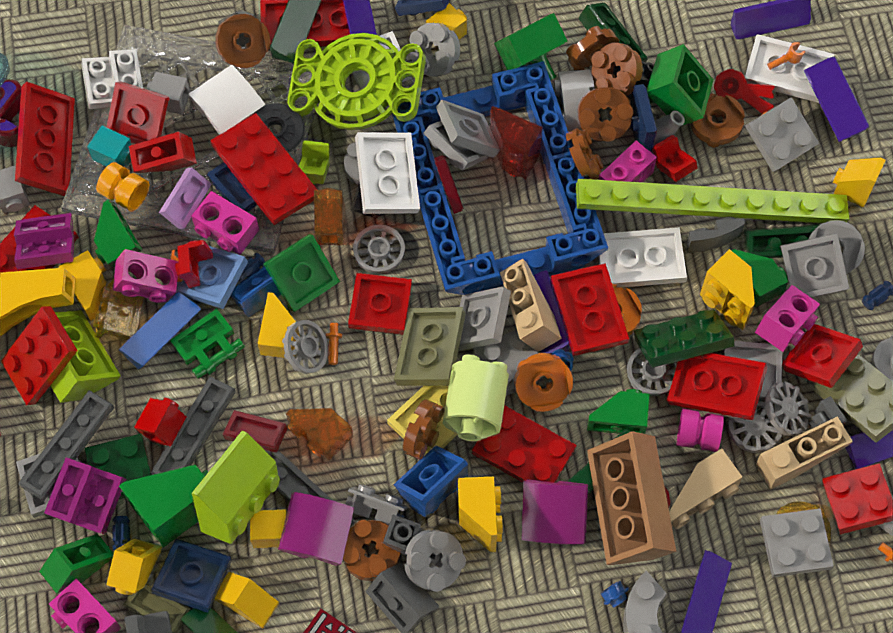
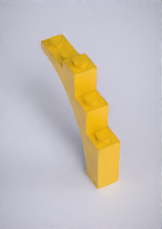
[0,268,76,337]

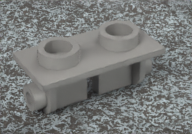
[345,484,409,525]

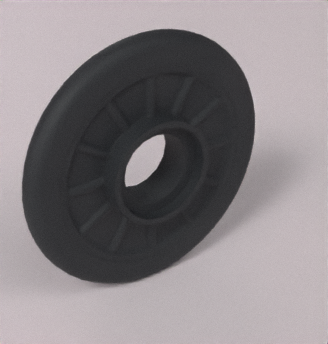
[250,103,305,153]

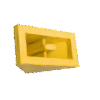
[214,572,279,629]

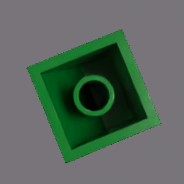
[119,465,208,548]

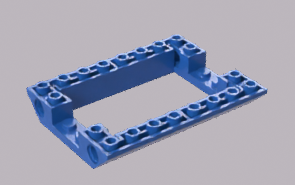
[392,61,608,295]

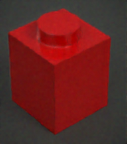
[134,398,187,447]

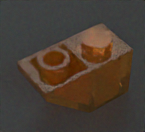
[314,188,346,245]
[286,408,354,460]

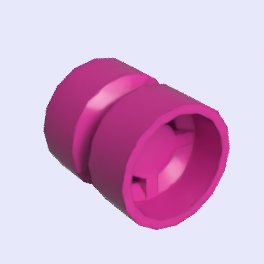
[676,409,724,452]

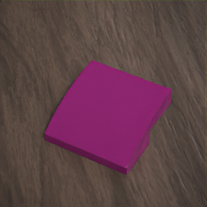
[14,213,74,269]
[44,457,126,535]
[521,480,588,544]
[278,492,354,566]

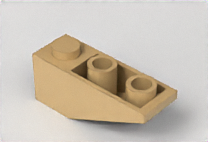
[500,259,562,352]
[756,416,853,490]
[669,449,743,529]

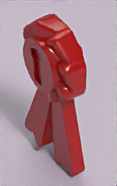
[714,69,775,114]

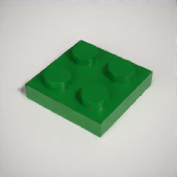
[263,234,340,312]

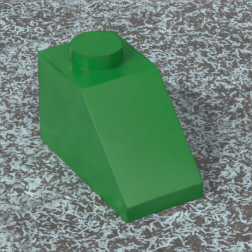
[94,200,143,267]
[731,249,788,308]
[587,389,649,434]
[39,533,114,594]

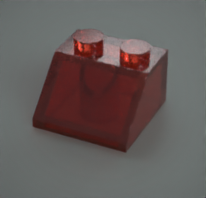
[490,106,542,179]

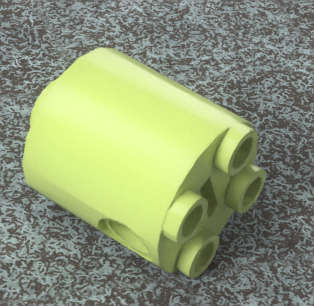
[442,355,509,442]

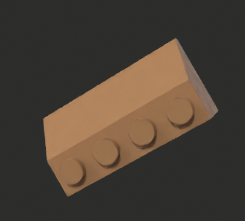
[587,431,677,565]

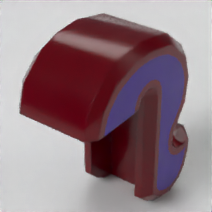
[0,79,21,147]

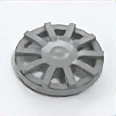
[353,225,405,274]
[282,320,328,374]
[627,348,678,396]
[765,382,811,436]
[728,401,782,453]

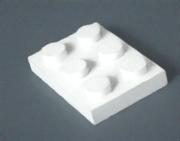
[745,34,834,103]
[355,132,420,214]
[598,227,687,287]

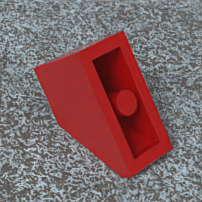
[129,132,197,173]

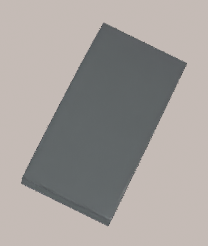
[686,217,745,253]
[383,514,439,566]

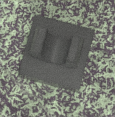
[808,396,847,429]

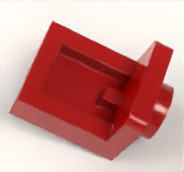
[653,135,698,182]
[175,240,213,288]

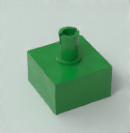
[494,13,568,81]
[647,44,714,125]

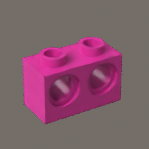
[598,140,657,183]
[191,191,259,255]
[113,249,178,303]
[755,285,820,352]
[49,579,121,633]

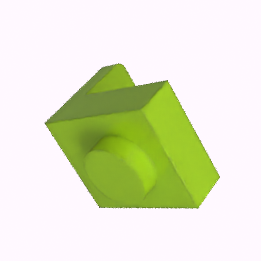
[299,140,330,184]

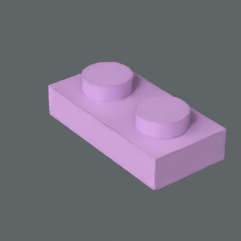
[159,167,212,229]

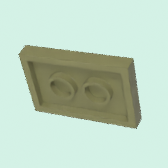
[394,307,466,386]
[814,354,893,443]

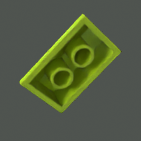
[50,310,121,403]
[192,431,280,544]

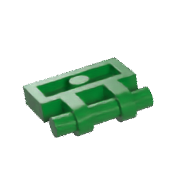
[170,309,245,379]

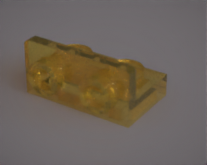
[93,278,144,340]

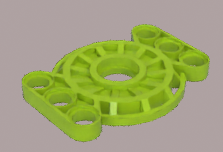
[288,33,426,130]

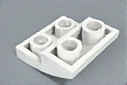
[82,49,143,109]
[188,65,265,135]

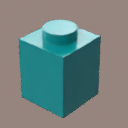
[87,126,132,167]

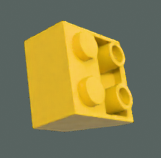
[700,249,755,331]
[458,477,503,552]

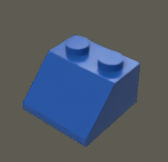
[394,445,468,517]

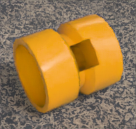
[96,162,150,212]

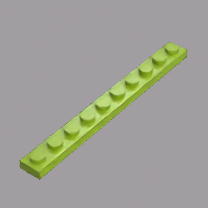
[576,179,850,223]

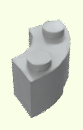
[554,69,594,132]
[623,570,667,633]

